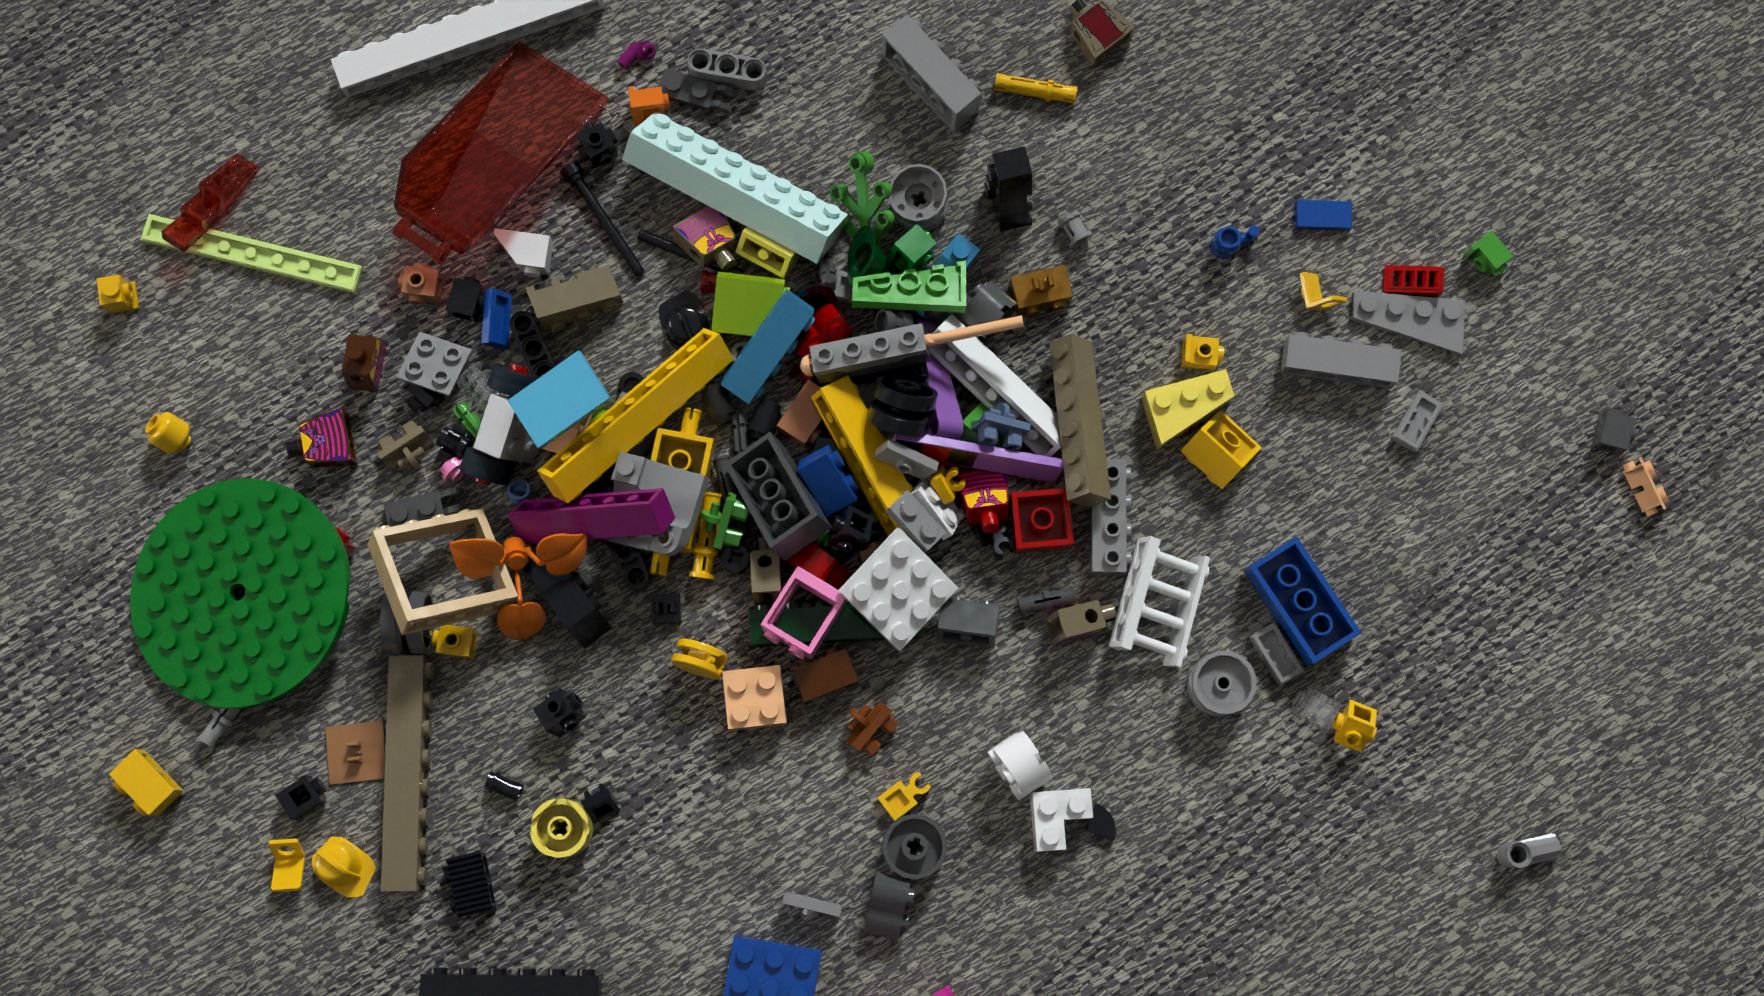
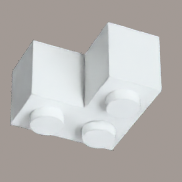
[1030,788,1093,852]

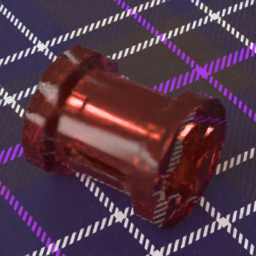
[701,269,731,294]

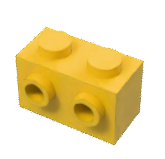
[109,749,184,816]

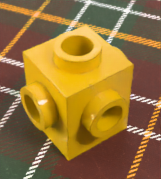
[1332,700,1377,752]

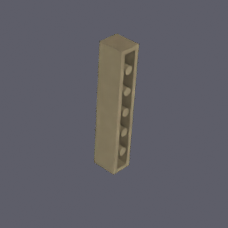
[1049,334,1111,508]

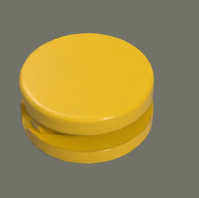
[671,638,728,680]

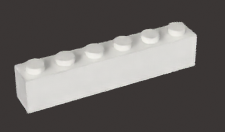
[929,314,1061,457]

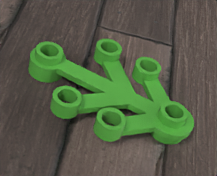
[830,151,895,250]

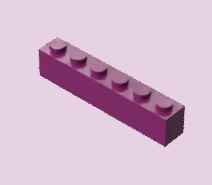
[508,488,675,545]

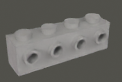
[1281,332,1402,389]
[1089,459,1132,576]

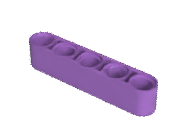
[911,319,964,440]

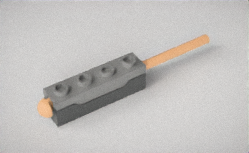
[800,315,1024,384]

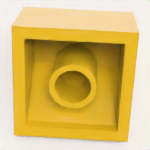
[1181,410,1262,489]

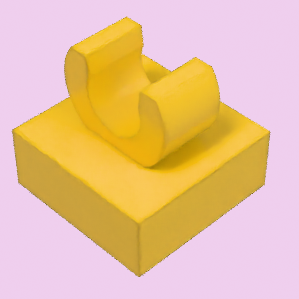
[930,465,966,505]

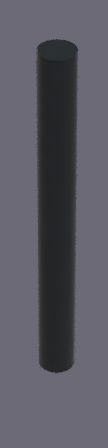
[637,229,744,274]

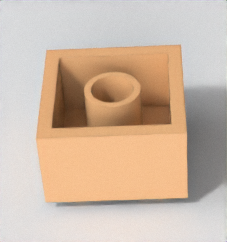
[722,665,787,731]

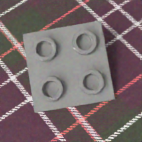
[396,331,472,396]

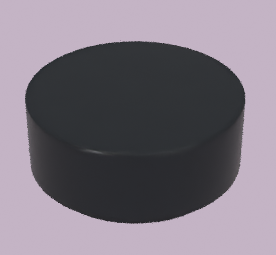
[618,372,644,393]

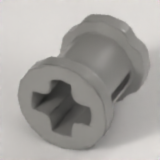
[1058,211,1093,248]

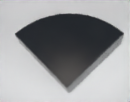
[1086,803,1116,840]

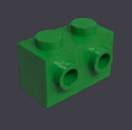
[885,224,937,275]

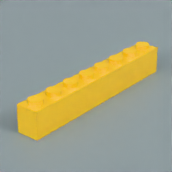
[537,328,734,503]

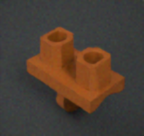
[846,701,898,756]

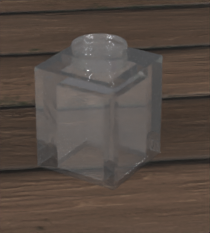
[1292,687,1342,731]

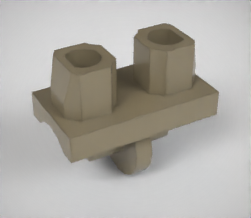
[377,421,434,472]

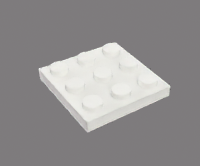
[838,528,958,651]

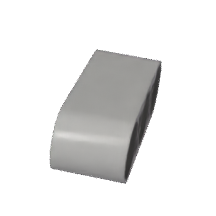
[688,49,767,91]

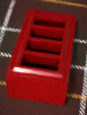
[1382,265,1445,298]

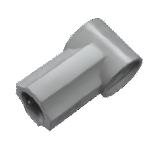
[1497,833,1562,868]

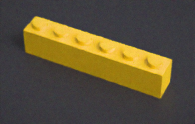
[811,376,914,536]

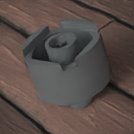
[954,282,1018,345]

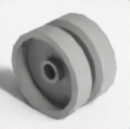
[1187,651,1256,717]

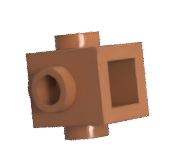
[398,263,444,306]

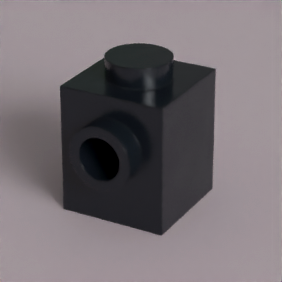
[446,276,485,322]

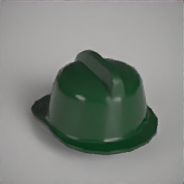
[847,226,887,285]

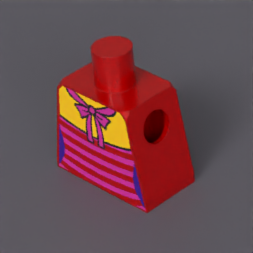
[954,469,1008,533]

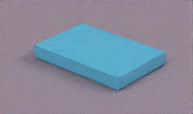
[507,350,612,449]

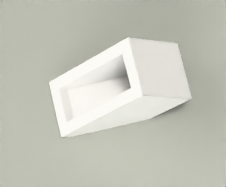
[494,228,554,278]

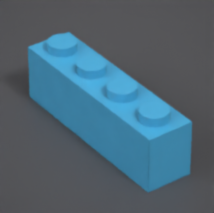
[721,289,815,404]

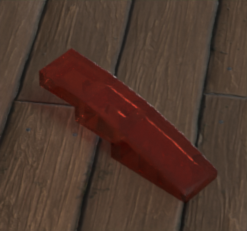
[161,153,259,252]

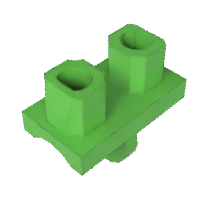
[700,492,749,549]

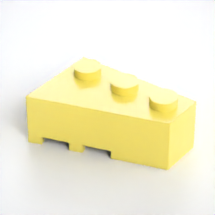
[1141,369,1234,450]

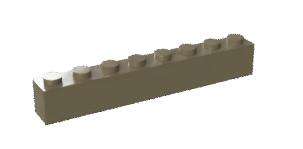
[381,655,434,892]

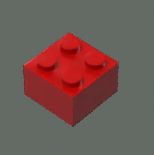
[1009,488,1074,554]

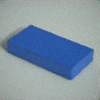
[1295,200,1352,231]
[481,288,512,349]

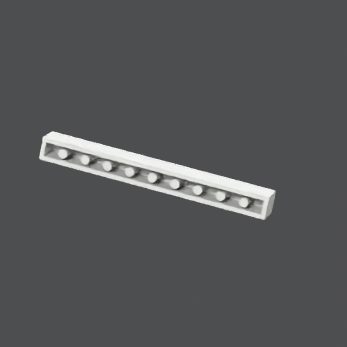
[331,0,605,98]

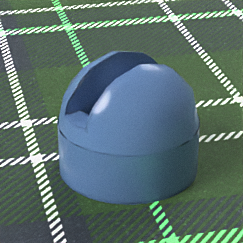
[507,479,531,504]

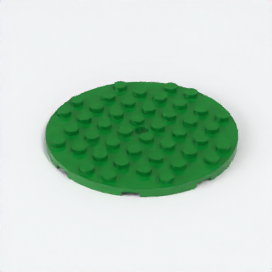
[130,478,351,708]

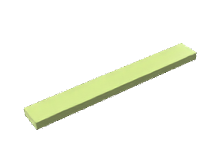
[140,214,364,294]

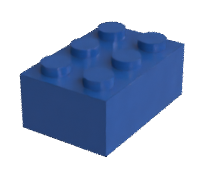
[723,935,822,996]

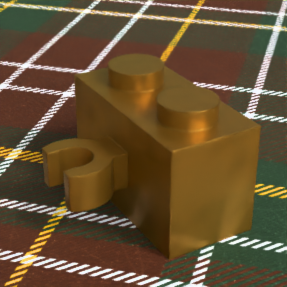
[1009,265,1073,317]

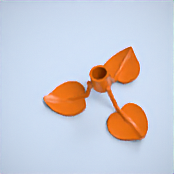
[449,533,587,640]

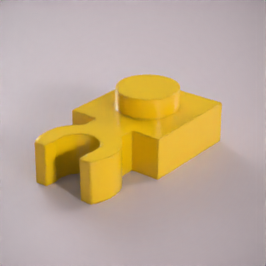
[877,772,931,821]

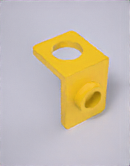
[1300,272,1348,311]
[268,839,305,892]

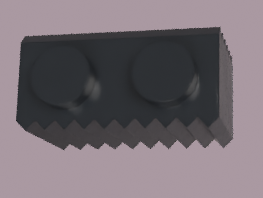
[443,851,497,917]

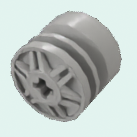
[889,164,949,232]

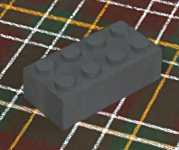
[724,432,832,561]

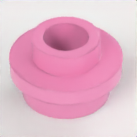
[440,456,466,482]

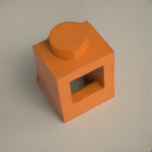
[628,86,670,126]

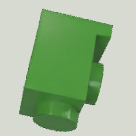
[1464,231,1513,278]

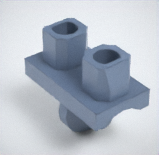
[971,402,1030,451]

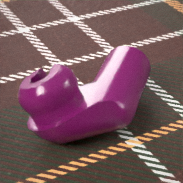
[616,42,657,70]

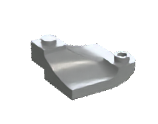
[607,452,709,556]

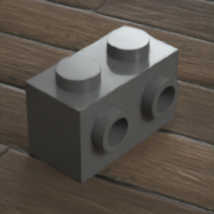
[937,597,1000,649]

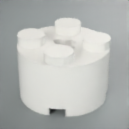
[987,730,1053,801]

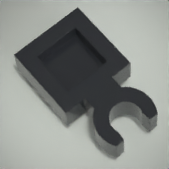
[969,520,1015,560]

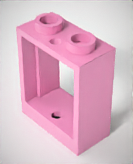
[761,566,848,659]

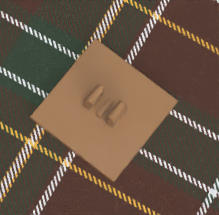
[325,720,386,785]

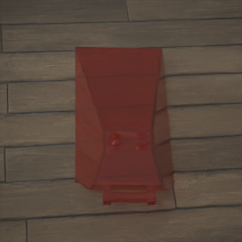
[392,41,609,264]

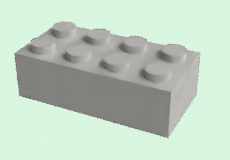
[882,14,981,133]

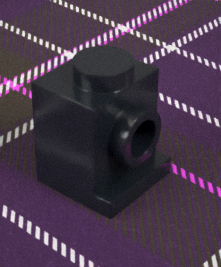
[275,775,327,820]

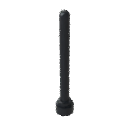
[560,161,644,276]

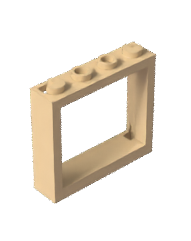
[368,508,518,635]

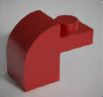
[780,543,851,590]

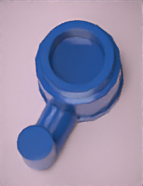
[1210,225,1260,260]

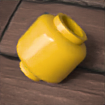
[145,412,191,454]

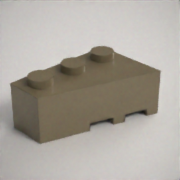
[525,265,623,333]

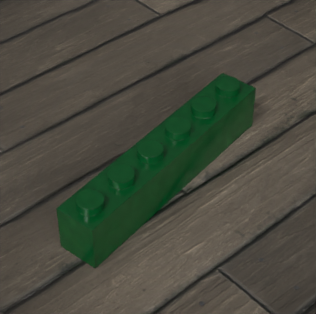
[749,601,924,648]

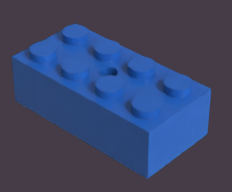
[1243,536,1362,667]

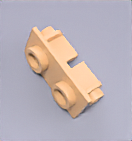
[1623,457,1669,517]

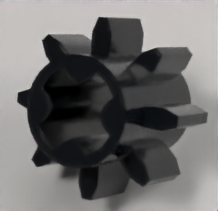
[436,424,472,459]

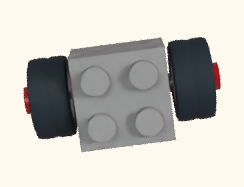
[460,363,540,485]

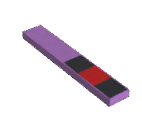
[892,434,1063,483]

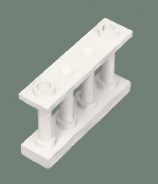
[1108,536,1210,667]

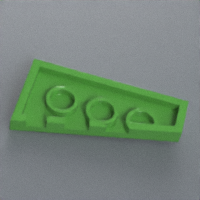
[852,260,966,313]

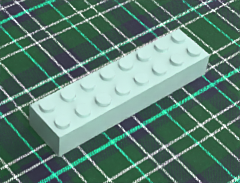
[622,112,848,264]

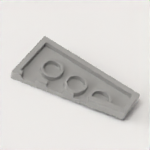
[1351,291,1465,356]

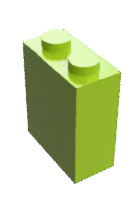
[711,272,790,336]

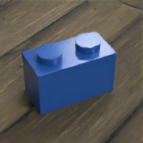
[797,444,859,517]

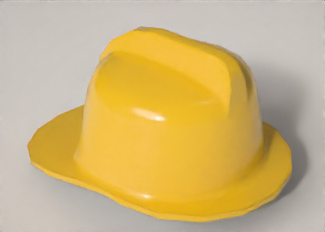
[312,837,376,898]

